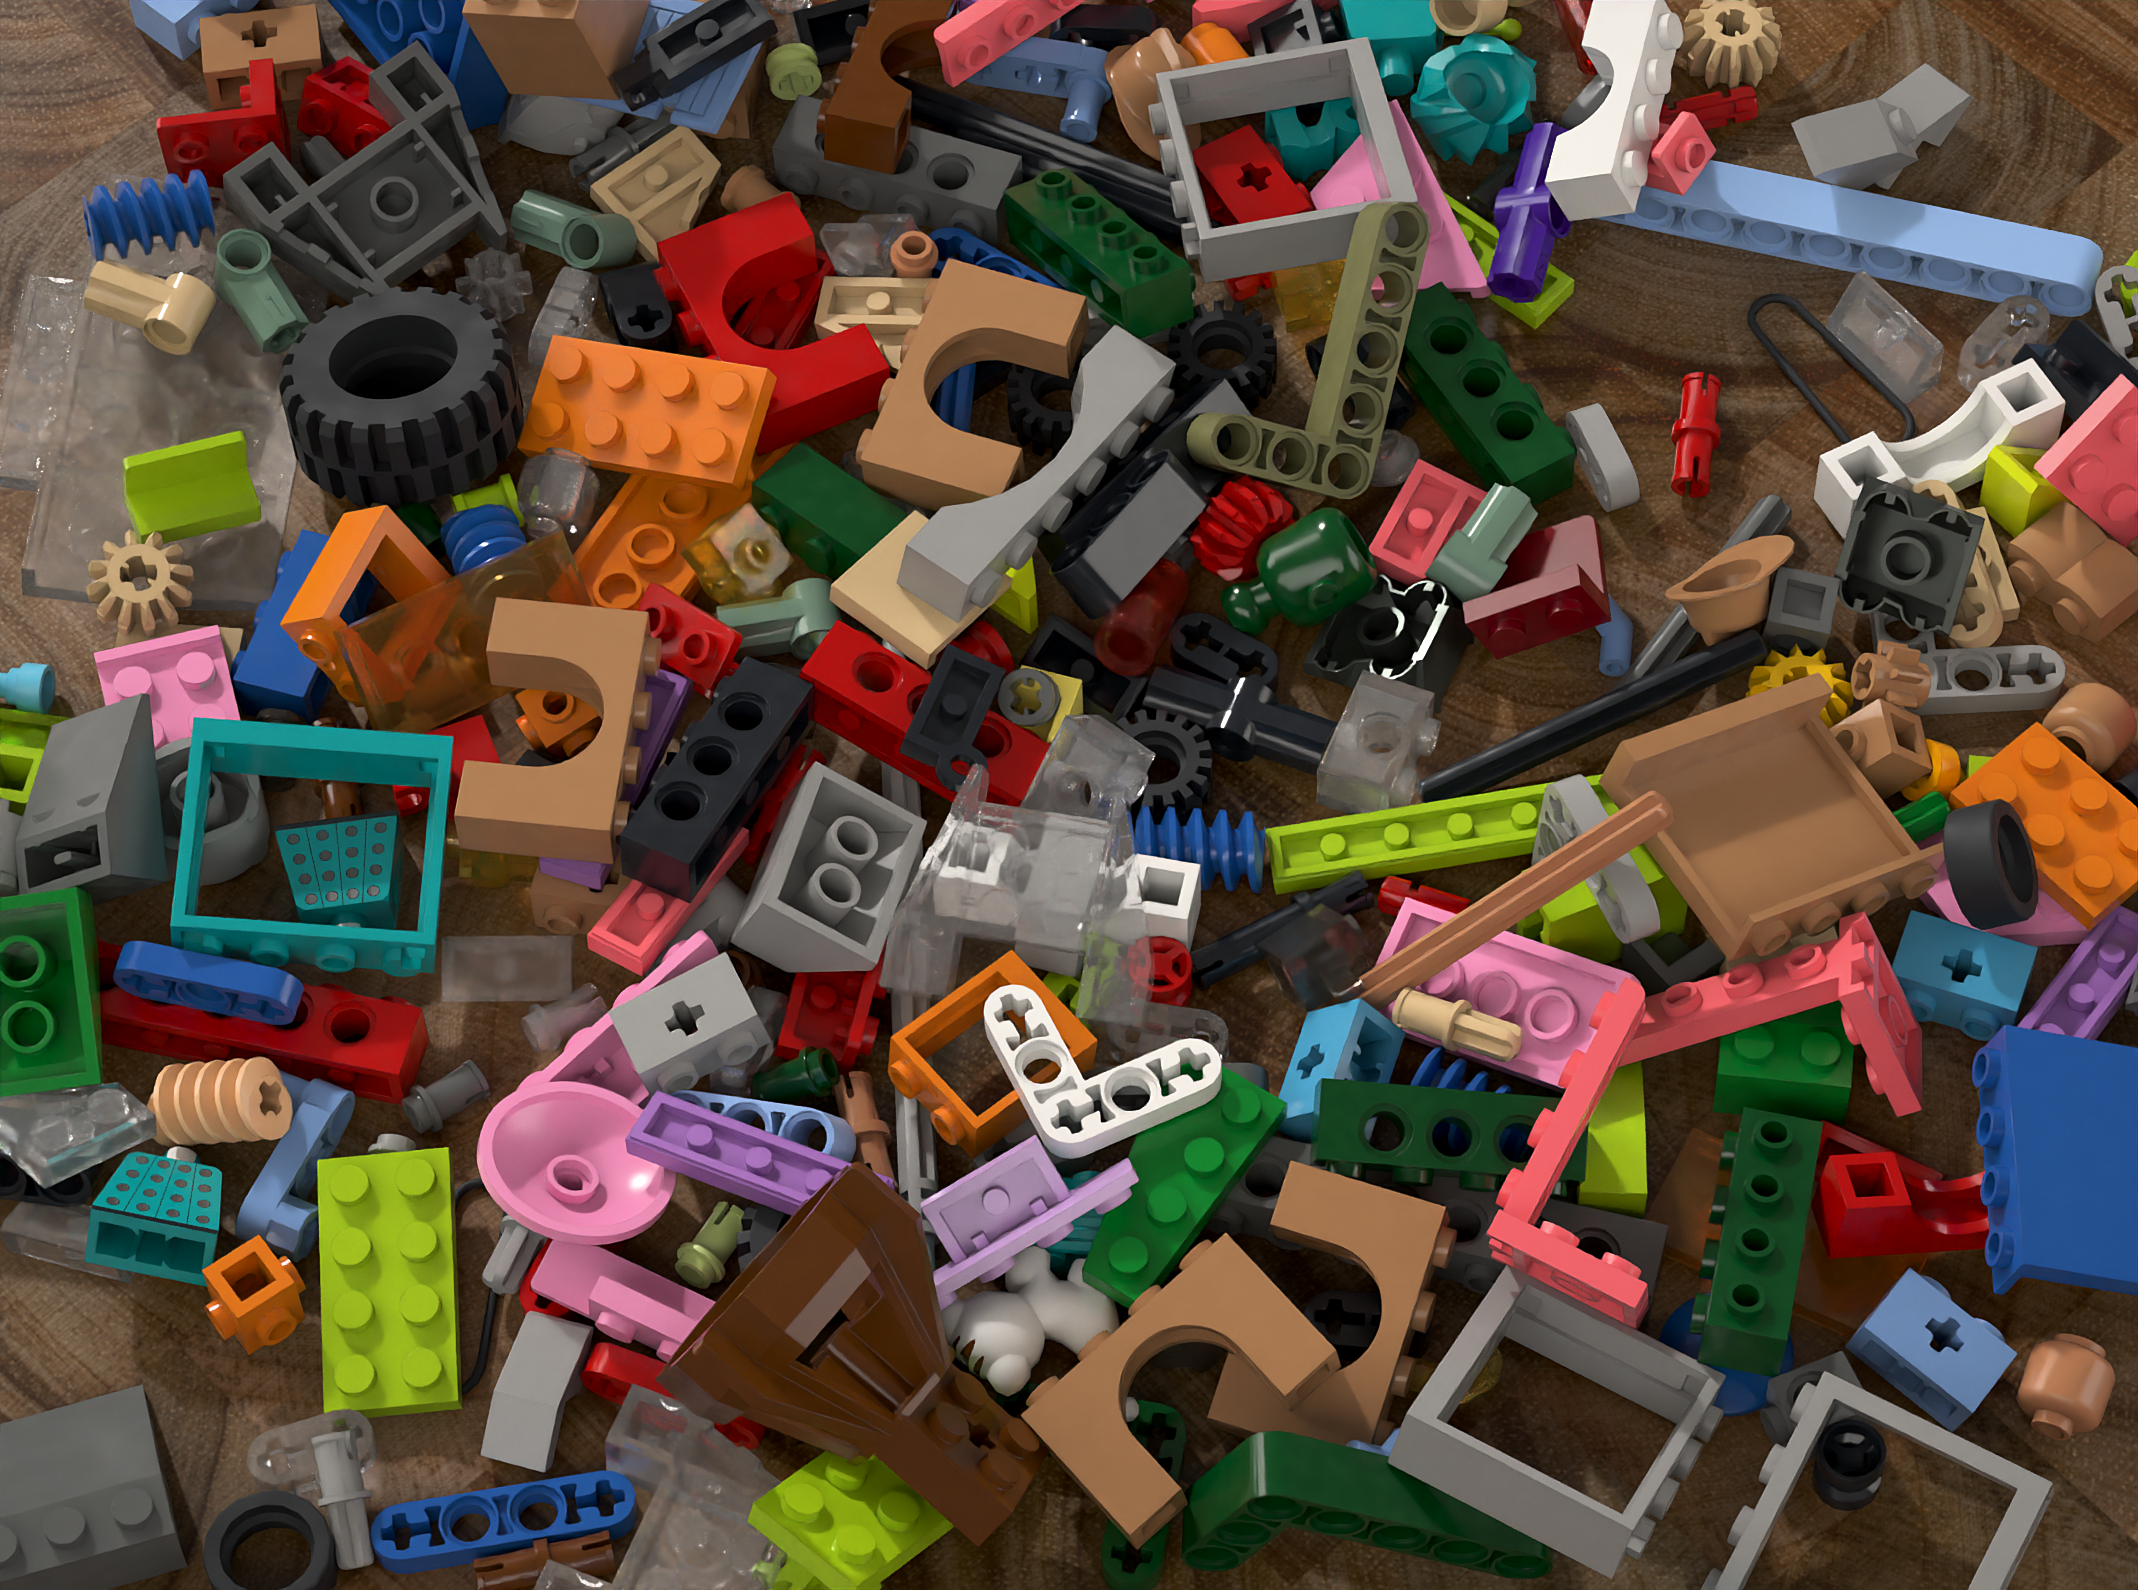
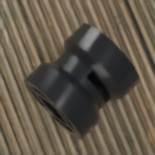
[1812,1419,1887,1511]

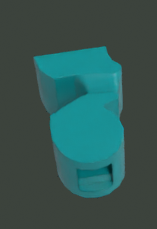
[1264,97,1361,182]

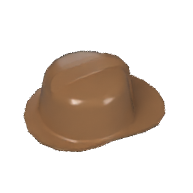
[1104,28,1202,161]
[1665,535,1795,646]

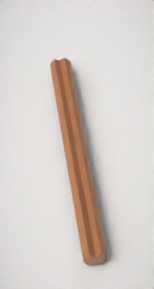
[1341,790,1675,1011]

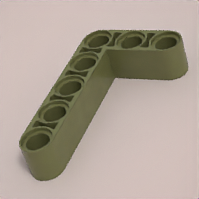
[1186,201,1431,499]

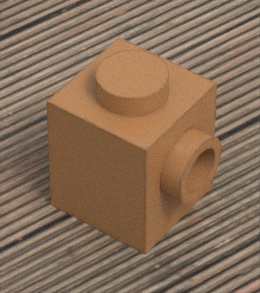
[1829,698,1933,800]

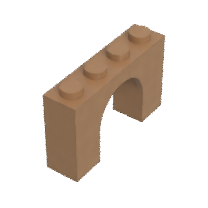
[856,258,1090,511]
[454,597,661,864]
[1207,1160,1457,1446]
[1021,1233,1341,1549]

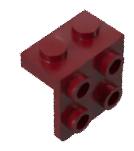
[1463,515,1612,660]

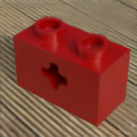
[1191,124,1315,226]

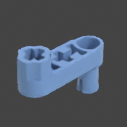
[965,36,1112,144]
[235,1069,355,1263]

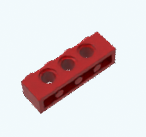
[799,619,1056,831]

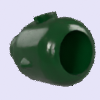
[1220,507,1378,637]

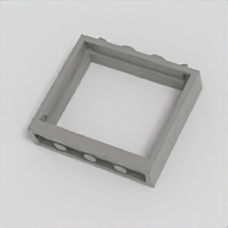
[1148,37,1419,283]
[1387,1264,1726,1579]
[1701,1371,2055,1590]

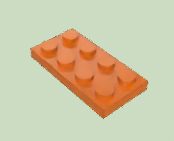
[517,335,777,492]

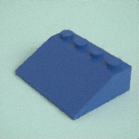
[328,0,508,130]

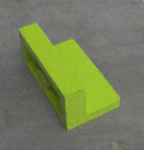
[123,431,261,544]

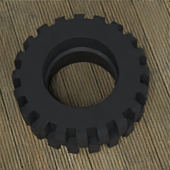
[279,287,524,509]

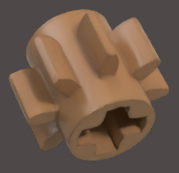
[1851,640,1931,710]

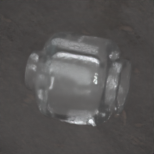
[516,447,600,544]

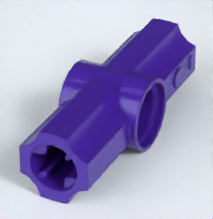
[1486,122,1572,303]

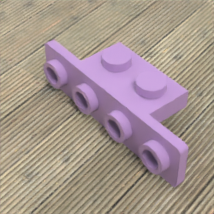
[920,1135,1139,1311]

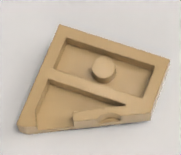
[590,126,721,262]

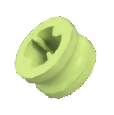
[765,43,822,100]

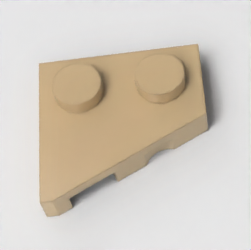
[814,276,939,374]

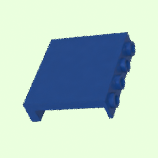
[1972,1025,2138,1296]

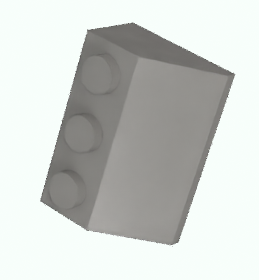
[730,761,927,972]

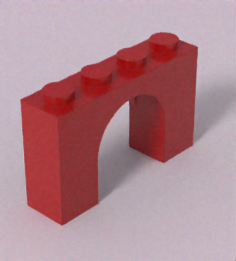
[652,191,890,457]

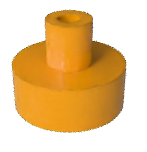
[1900,738,1966,801]

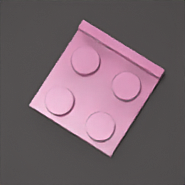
[94,625,241,751]

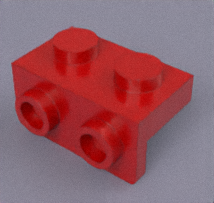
[637,583,742,700]
[774,938,894,1076]

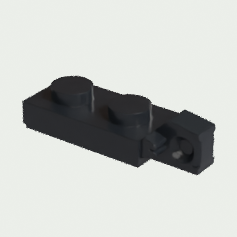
[611,0,779,112]

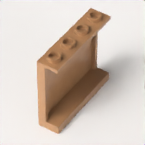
[1599,672,1945,962]

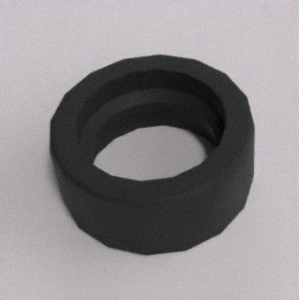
[1943,799,2038,930]
[202,1491,338,1590]

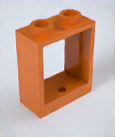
[279,505,461,708]
[888,950,1098,1159]

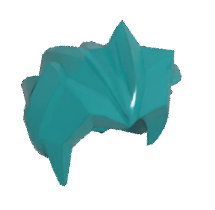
[1410,33,1537,166]

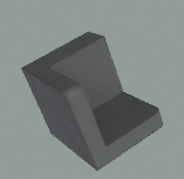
[1621,932,1726,997]

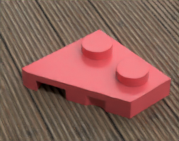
[1368,458,1487,587]

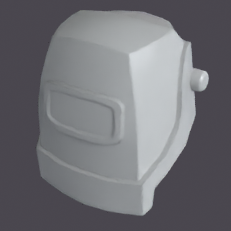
[497,94,624,156]

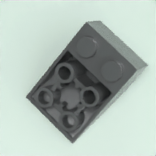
[15,693,168,907]

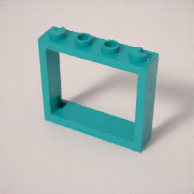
[170,717,453,977]

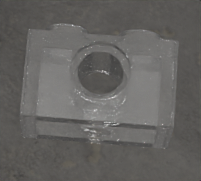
[1316,670,1441,815]
[1010,714,1156,852]

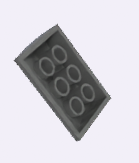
[0,1384,188,1590]

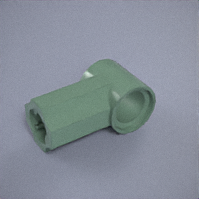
[509,189,637,269]
[213,228,310,355]
[1424,483,1538,603]
[716,578,843,661]

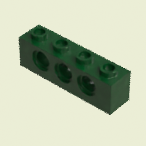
[1397,281,1577,507]
[1309,1078,1589,1198]

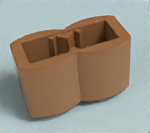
[2006,501,2138,644]

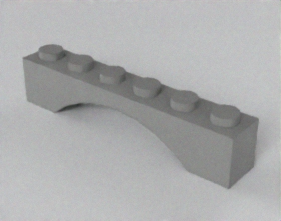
[897,324,1176,623]

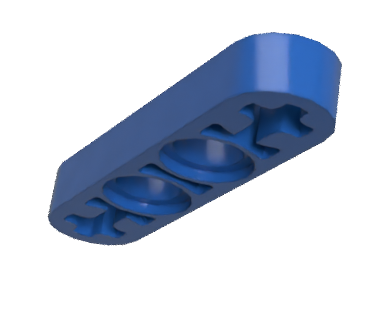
[370,1471,638,1574]

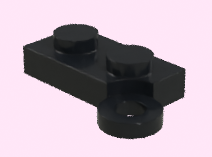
[899,644,1006,793]

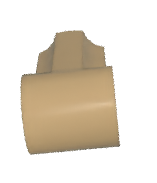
[84,258,217,355]

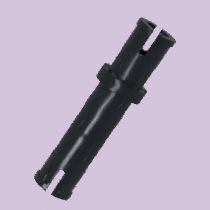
[1189,869,1375,991]

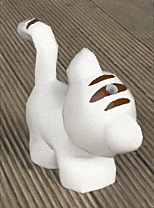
[940,1246,1139,1422]

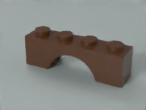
[816,0,960,175]

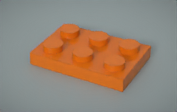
[1948,722,2138,931]

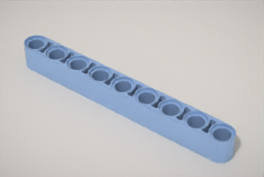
[1593,160,2104,317]

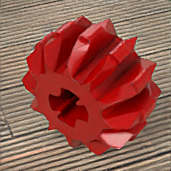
[1190,475,1295,582]

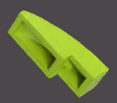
[1577,1060,1647,1219]

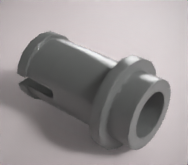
[402,1060,490,1134]

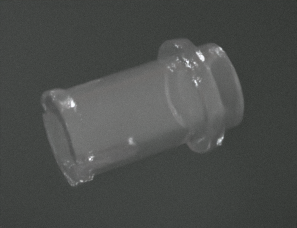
[520,982,608,1053]

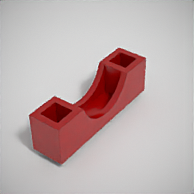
[1811,1152,1989,1259]

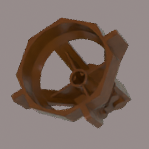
[655,1162,1050,1547]

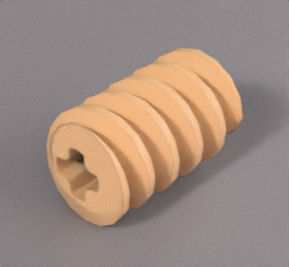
[146,1057,293,1147]

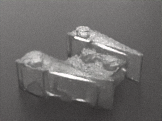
[880,764,1156,1034]
[533,1384,787,1590]

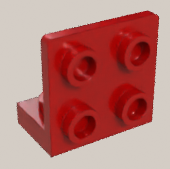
[156,58,292,198]

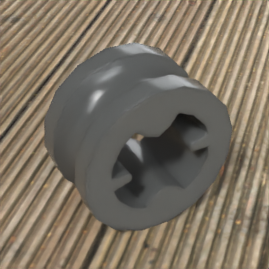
[998,668,1060,727]

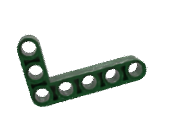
[1181,1431,1553,1580]

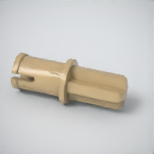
[1392,987,1523,1062]

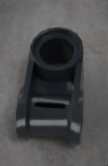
[598,259,678,354]

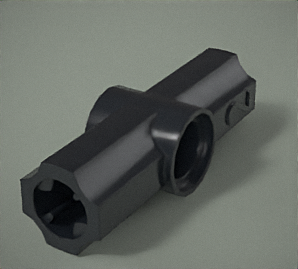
[1142,663,1339,777]

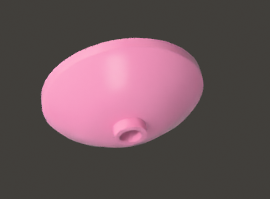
[477,1081,677,1245]

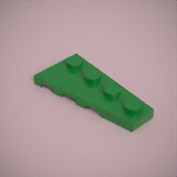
[1082,1039,1288,1309]

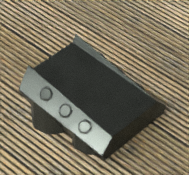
[1834,475,1985,638]
[1303,574,1474,713]

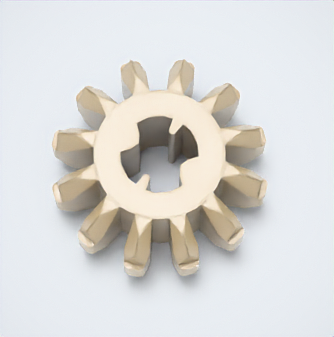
[1680,0,1782,89]
[86,529,194,638]

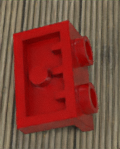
[297,56,392,158]

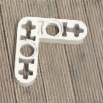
[984,984,1222,1159]

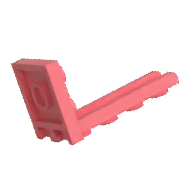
[934,0,1086,88]
[2033,374,2138,548]
[1618,911,1922,1117]
[1487,977,1649,1330]

